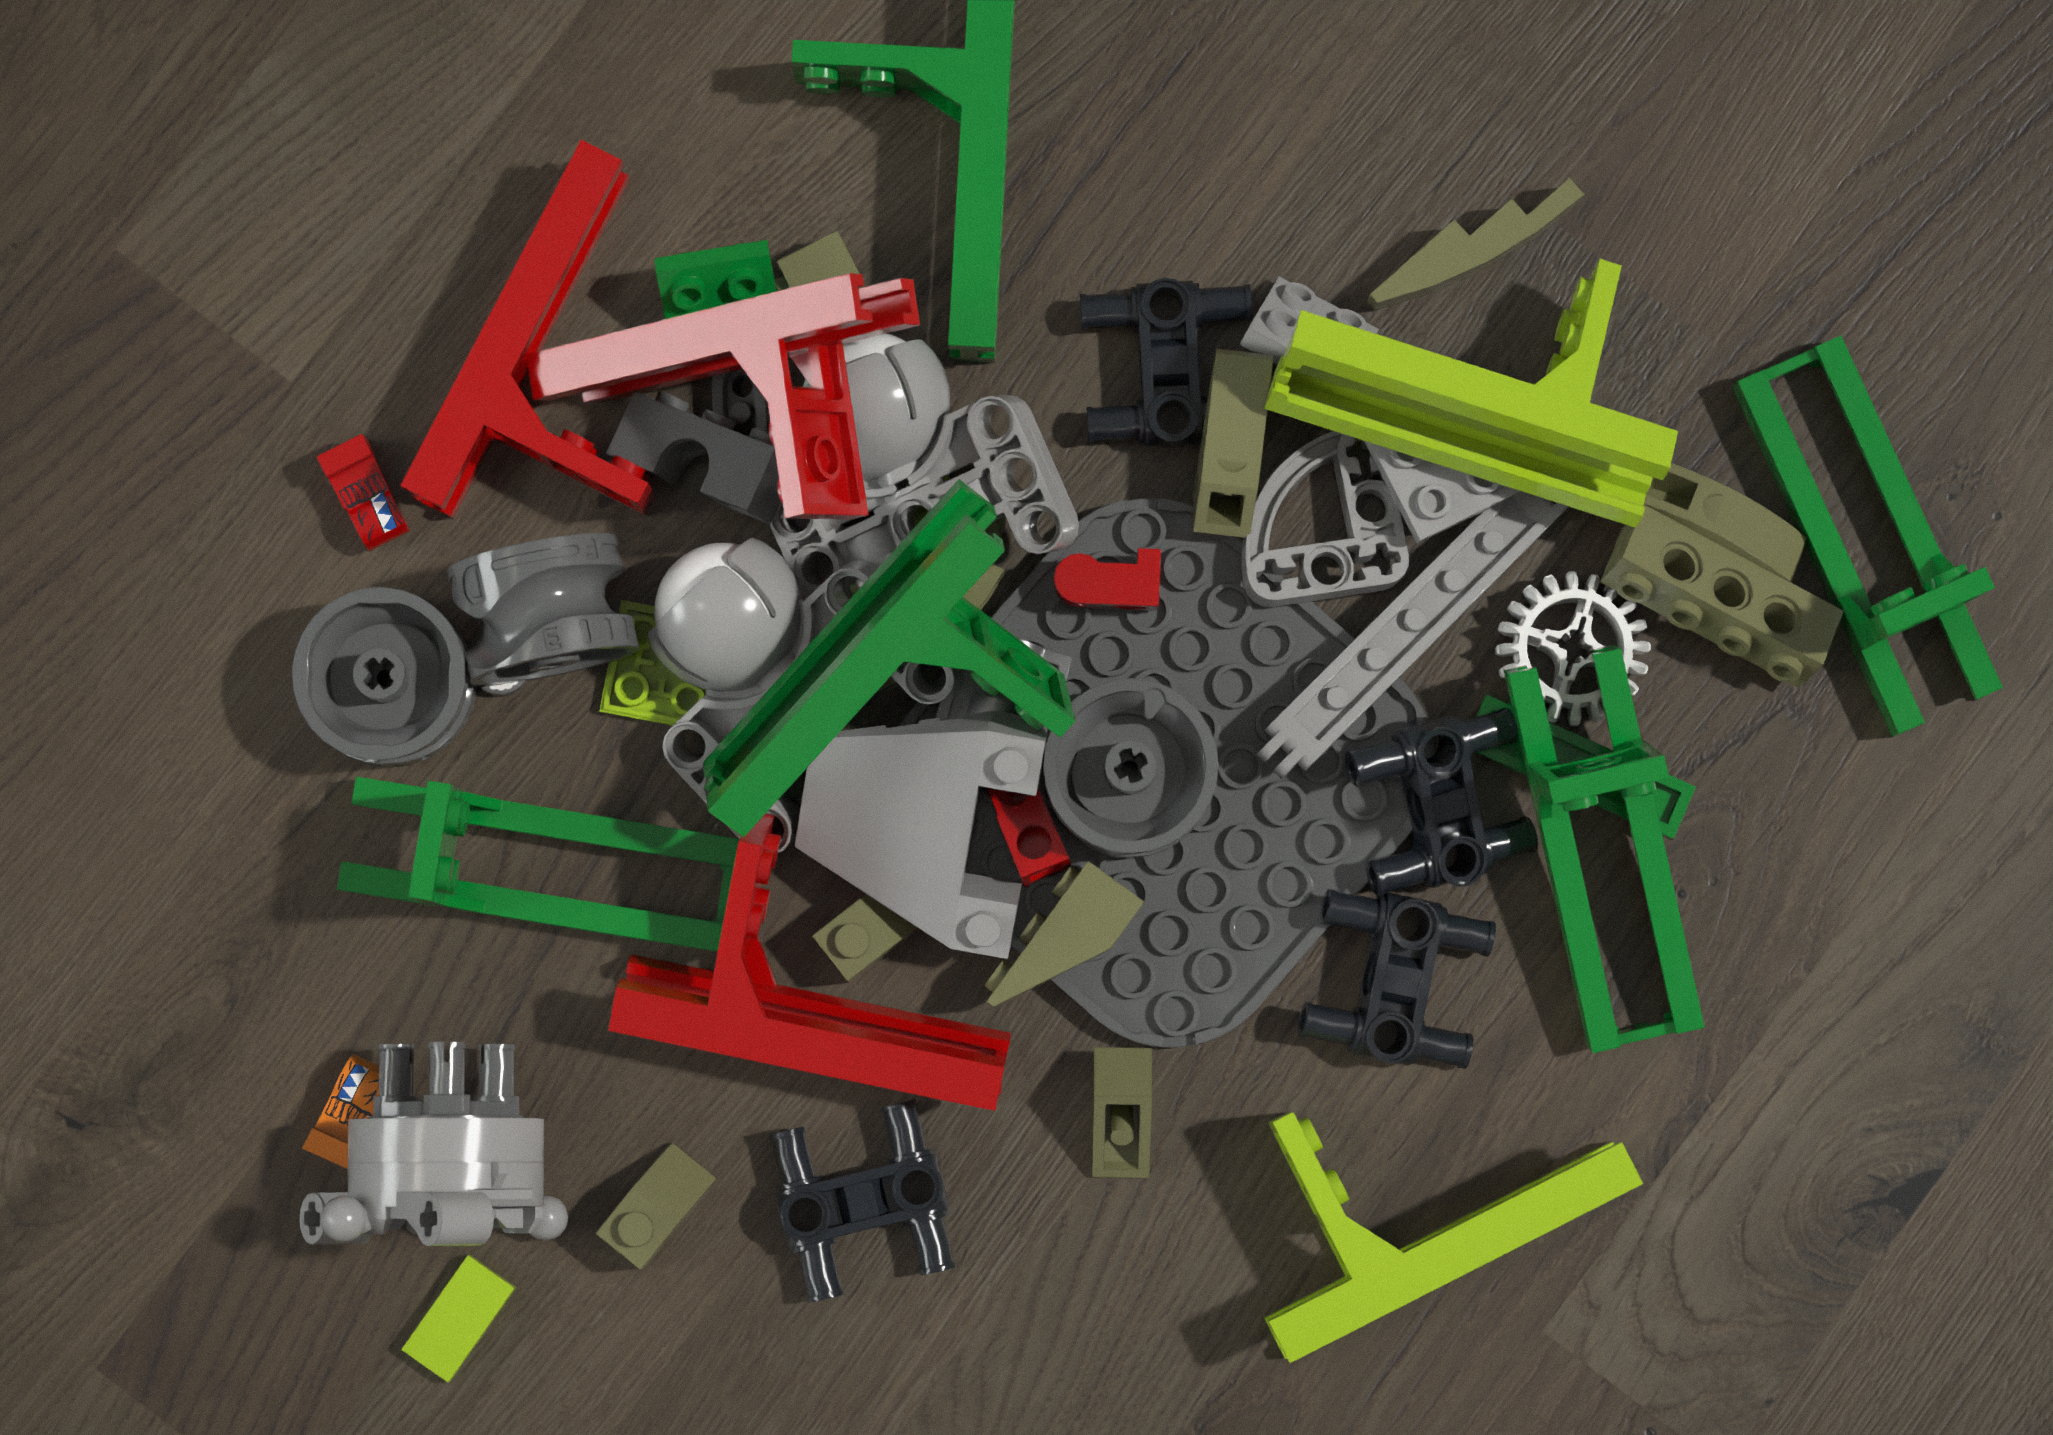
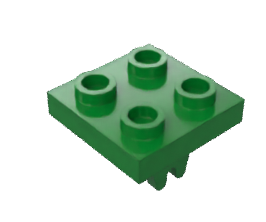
[654,240,777,319]

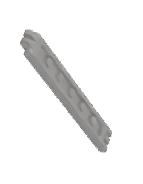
[1257,491,1569,779]

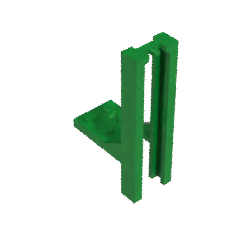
[791,0,1015,363]
[1732,335,2003,737]
[703,479,1075,837]
[1504,645,1705,1053]
[337,776,739,952]

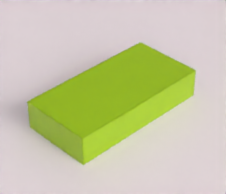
[401,1255,517,1383]

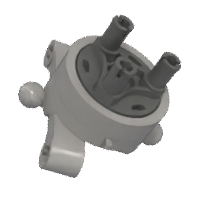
[300,1042,568,1246]

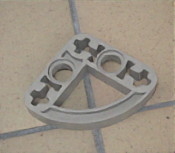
[1241,431,1409,607]

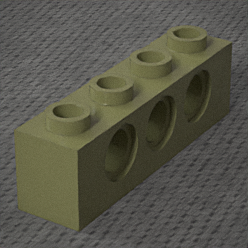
[1600,504,1844,688]

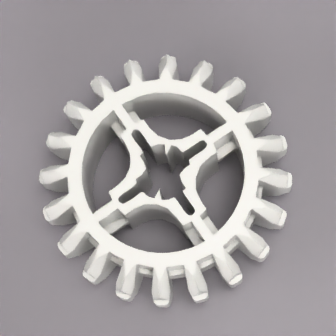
[1495,571,1651,726]

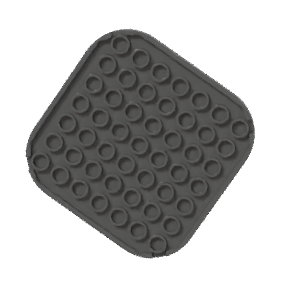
[900,498,1435,1048]

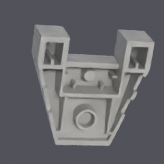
[795,711,1048,959]

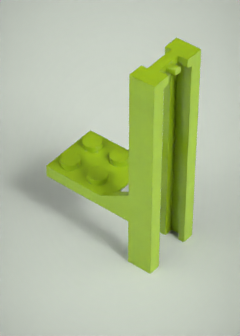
[1264,259,1678,528]
[1264,1112,1643,1363]

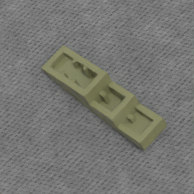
[1366,178,1585,311]

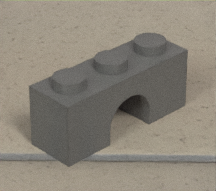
[606,391,780,525]

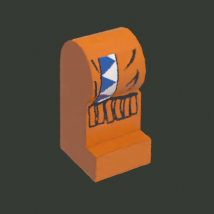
[302,1054,379,1169]

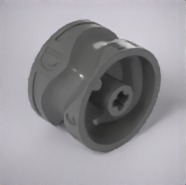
[447,533,640,685]
[292,587,477,768]
[1043,678,1218,859]

